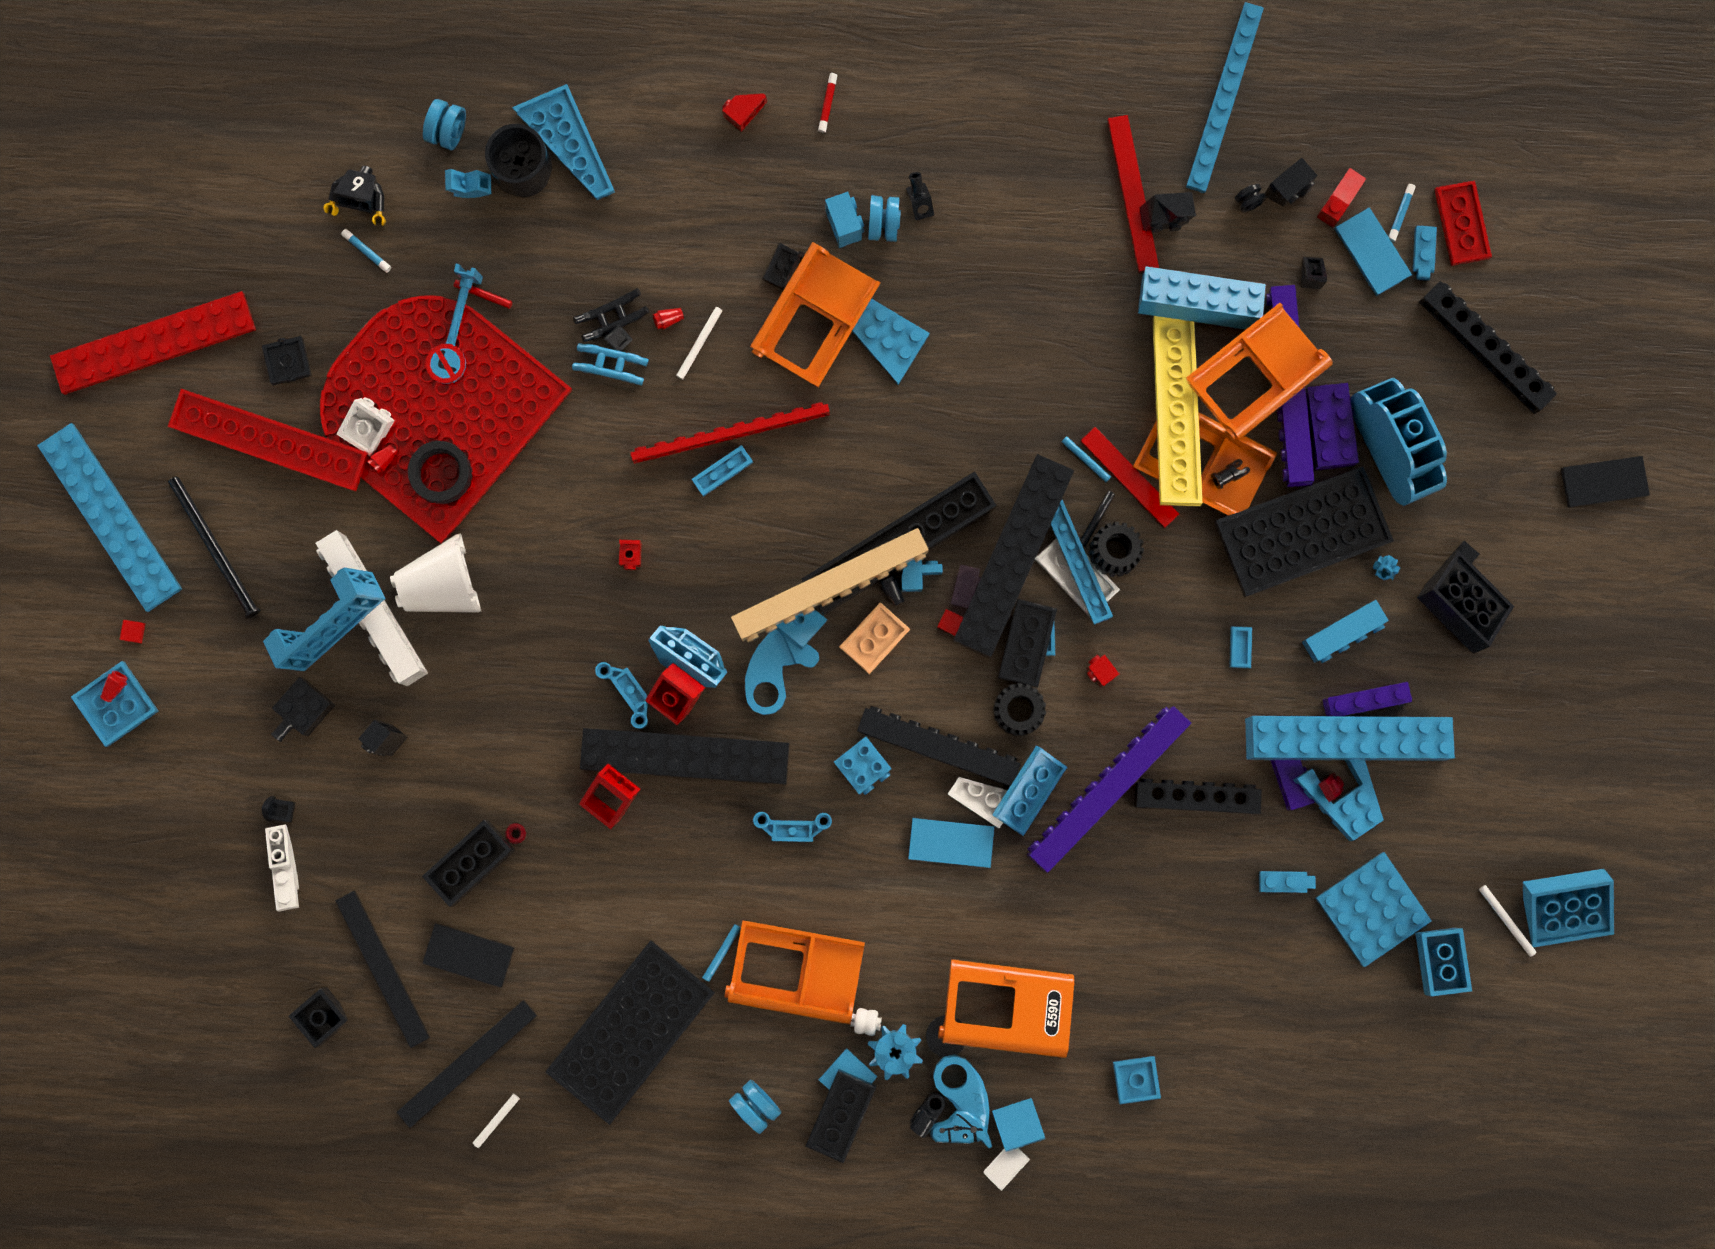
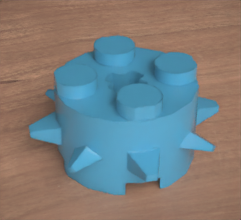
[868,1024,923,1080]

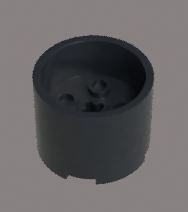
[485,124,553,197]

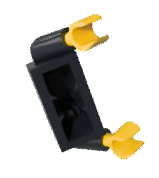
[323,165,386,226]

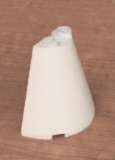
[390,533,481,612]

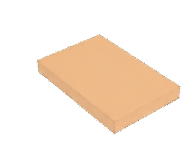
[839,602,910,675]

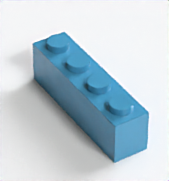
[1302,600,1389,663]

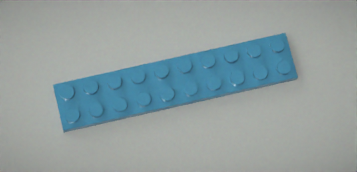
[37,423,182,612]

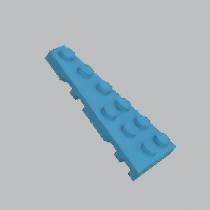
[512,84,615,200]
[852,299,930,385]

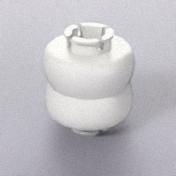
[851,1008,882,1036]

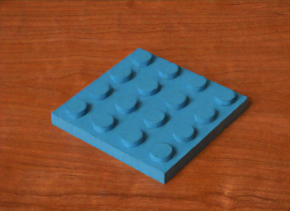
[1315,852,1432,967]

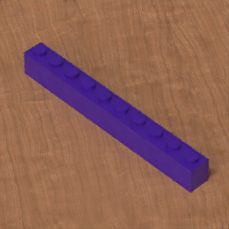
[1266,285,1314,487]

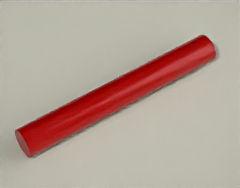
[454,279,512,309]

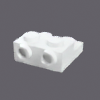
[337,398,395,456]

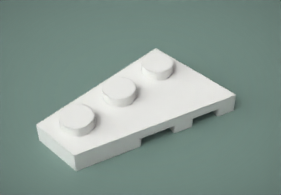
[948,777,1008,828]

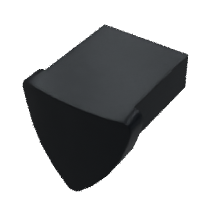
[262,796,296,823]

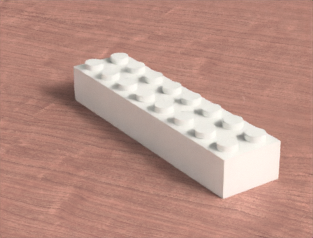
[316,530,428,686]

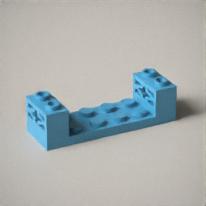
[263,567,386,671]

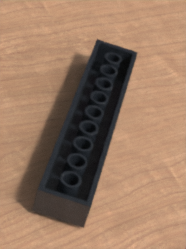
[953,454,1075,659]
[801,471,997,616]
[580,728,790,785]

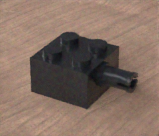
[271,677,336,742]

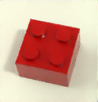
[645,663,706,725]

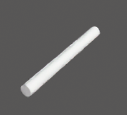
[676,307,722,380]
[1479,885,1537,957]

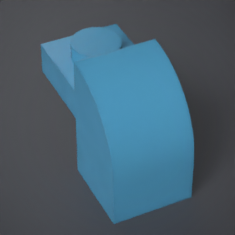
[445,169,491,198]
[901,560,943,592]

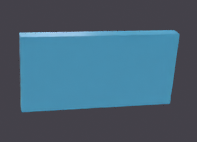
[1334,207,1412,296]
[992,746,1067,836]
[908,818,994,868]

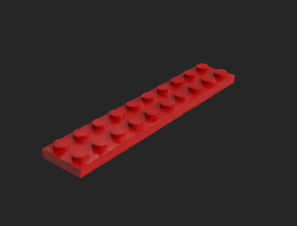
[50,291,256,395]
[168,389,369,491]

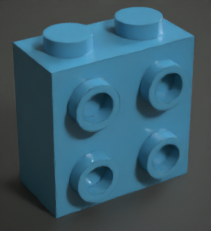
[834,737,891,795]

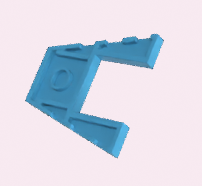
[1293,760,1384,841]

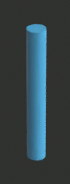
[1061,436,1111,482]
[702,924,741,982]

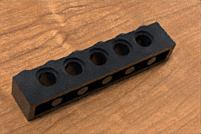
[1134,778,1262,814]

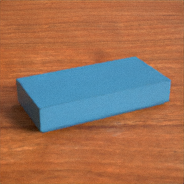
[1230,627,1252,669]

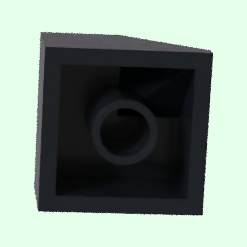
[1265,158,1318,206]
[1140,192,1196,233]
[289,987,348,1048]

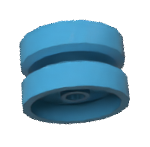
[423,99,466,150]
[868,195,901,242]
[729,1079,782,1134]

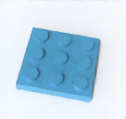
[71,661,158,747]

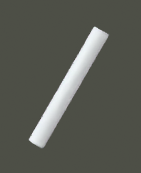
[473,1094,520,1148]

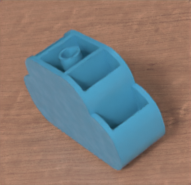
[1350,378,1447,506]

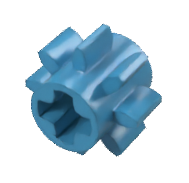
[1373,555,1400,580]

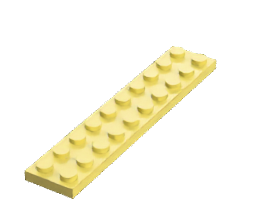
[1153,316,1202,506]

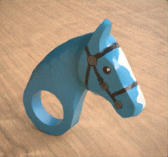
[930,1054,992,1149]

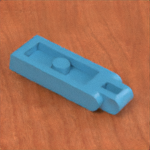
[1413,226,1437,281]
[1259,871,1316,893]

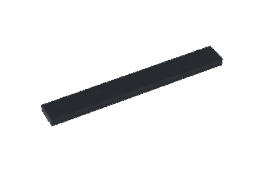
[335,891,430,1048]
[397,1000,538,1128]

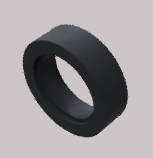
[408,441,472,504]

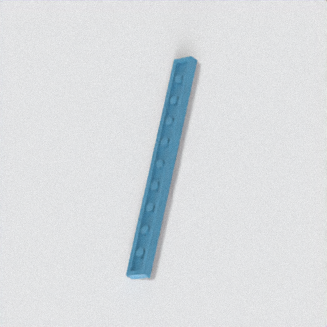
[1186,2,1264,193]

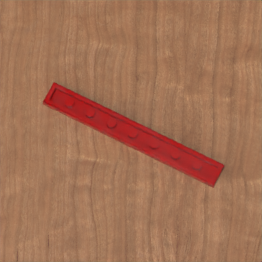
[1107,115,1159,273]

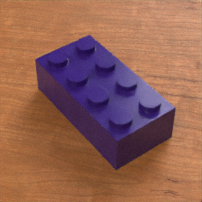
[1305,383,1359,471]

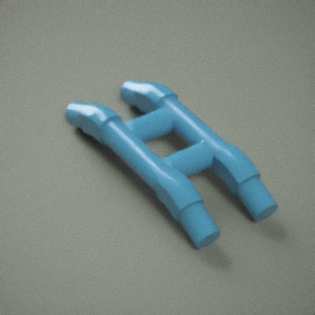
[572,343,648,386]

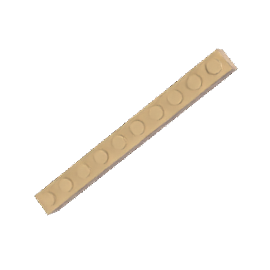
[731,528,929,642]

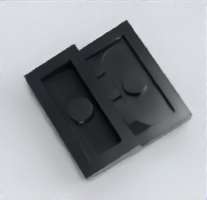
[762,243,805,290]

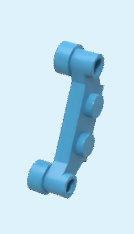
[595,662,648,729]
[753,812,832,842]

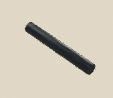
[1080,491,1115,547]

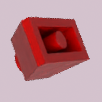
[722,93,767,132]

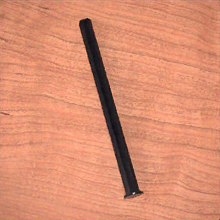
[168,476,261,619]

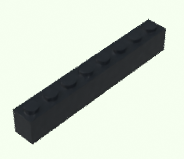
[857,706,1021,787]

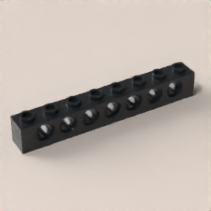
[1419,281,1557,414]

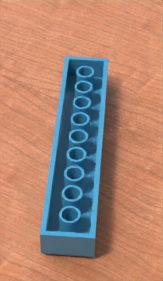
[1245,716,1455,761]

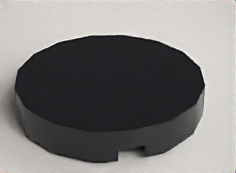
[926,1015,965,1057]

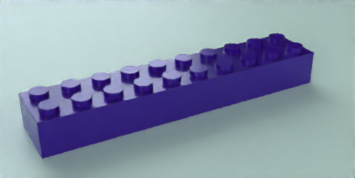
[1027,706,1191,873]

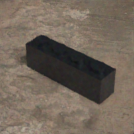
[358,720,408,756]

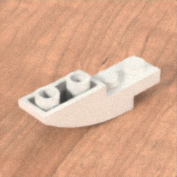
[265,824,299,912]

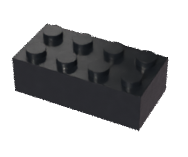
[422,820,515,907]

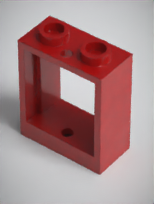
[579,764,640,829]

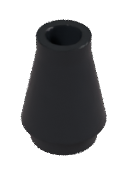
[879,575,904,606]

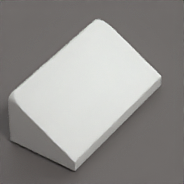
[984,1148,1030,1191]

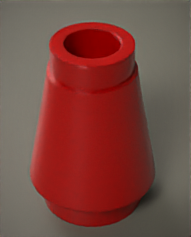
[653,308,684,330]
[367,445,398,474]
[100,671,128,703]

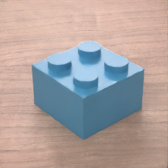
[825,192,864,248]

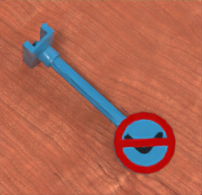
[425,264,483,384]

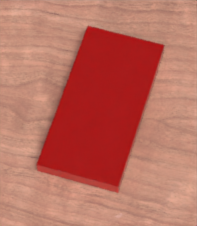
[1434,180,1492,266]

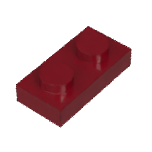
[1318,772,1344,802]

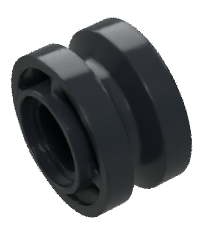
[1234,184,1267,212]

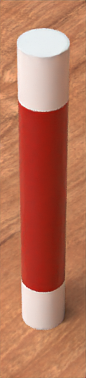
[818,73,837,133]

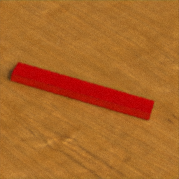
[1080,427,1179,528]

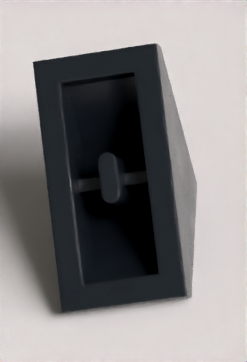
[1301,257,1327,289]

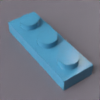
[692,445,753,497]

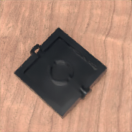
[262,336,312,386]

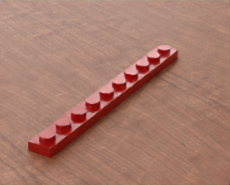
[630,402,830,464]

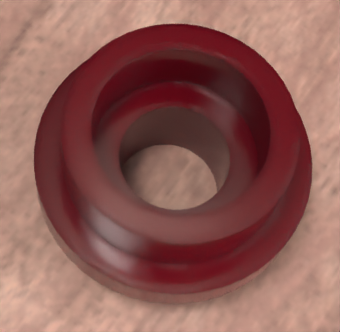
[505,823,526,844]

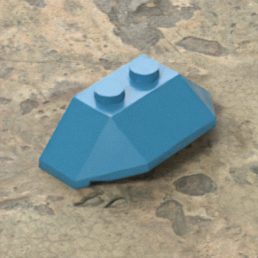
[648,626,727,688]

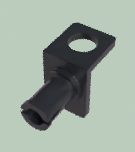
[906,172,934,220]

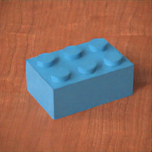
[1415,928,1472,996]

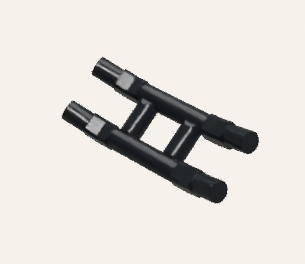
[573,288,649,342]

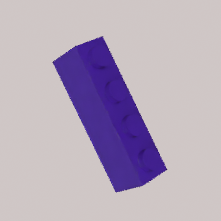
[1322,682,1412,716]
[1270,760,1315,811]

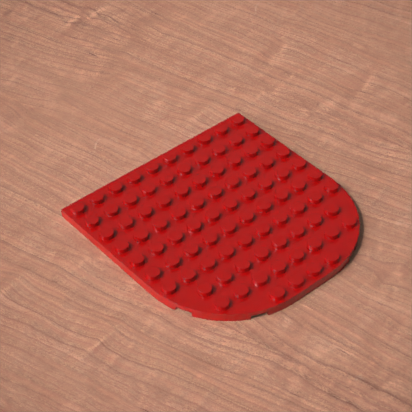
[320,295,572,544]

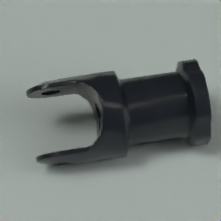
[1211,459,1250,490]

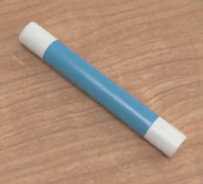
[1389,184,1416,242]
[341,229,391,273]

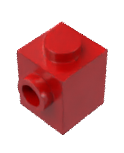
[1086,655,1119,688]

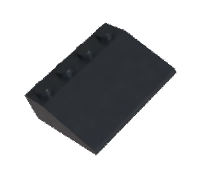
[1417,550,1514,654]

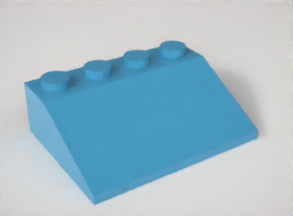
[1523,869,1614,947]

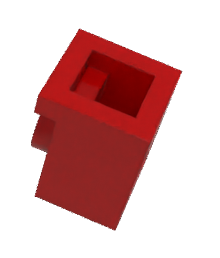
[619,540,642,570]

